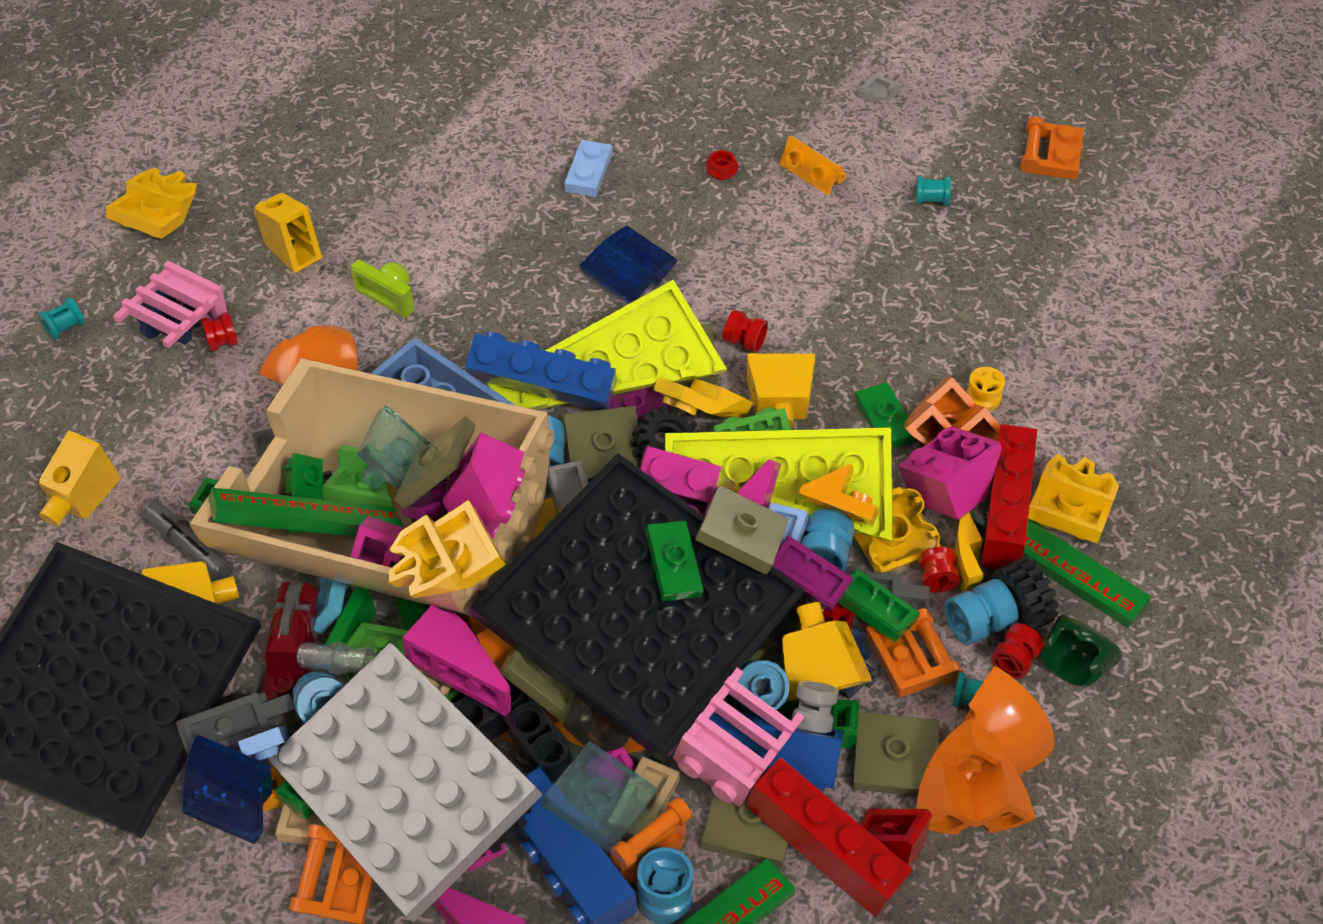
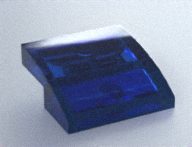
[579,225,678,304]
[183,735,272,845]

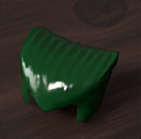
[1041,615,1122,687]

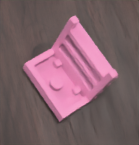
[113,261,227,348]
[673,668,805,808]

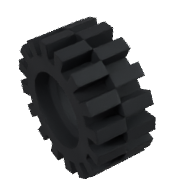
[630,406,701,464]
[991,557,1058,630]

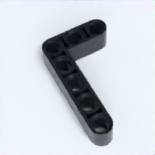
[453,675,574,784]

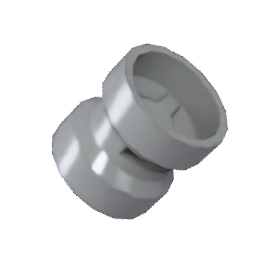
[792,681,839,733]

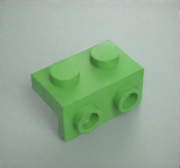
[322,445,411,508]

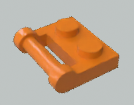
[1020,117,1084,180]
[865,608,963,698]
[610,797,692,884]
[288,824,375,924]

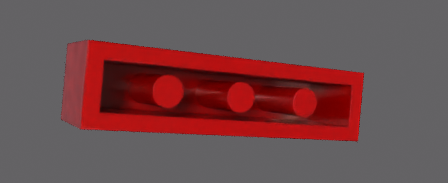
[981,424,1038,569]
[745,757,913,918]

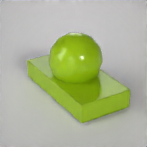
[351,259,414,318]

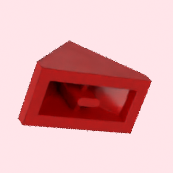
[860,809,932,867]

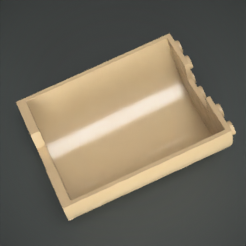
[190,359,554,616]

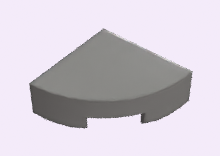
[857,73,901,101]

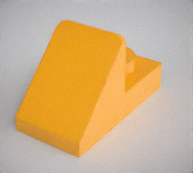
[799,464,879,526]

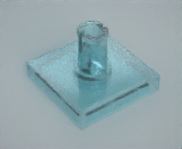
[356,405,431,490]
[541,741,658,853]

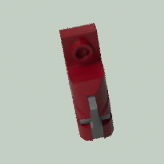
[262,582,319,712]

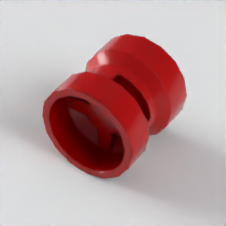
[722,309,769,353]
[991,623,1044,679]

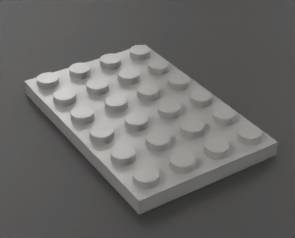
[268,642,543,923]

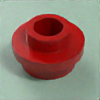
[706,150,738,180]

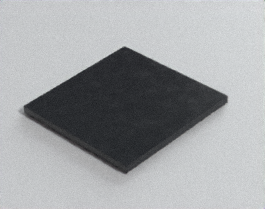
[468,453,806,763]
[0,542,262,839]

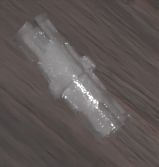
[297,642,378,675]

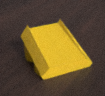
[854,487,942,573]

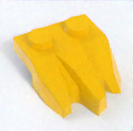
[106,168,197,239]
[653,377,753,418]
[1028,454,1119,544]
[389,500,506,598]

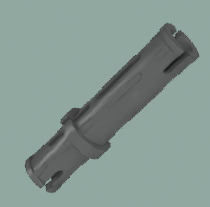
[141,499,234,581]

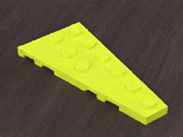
[487,280,727,410]
[665,428,893,543]

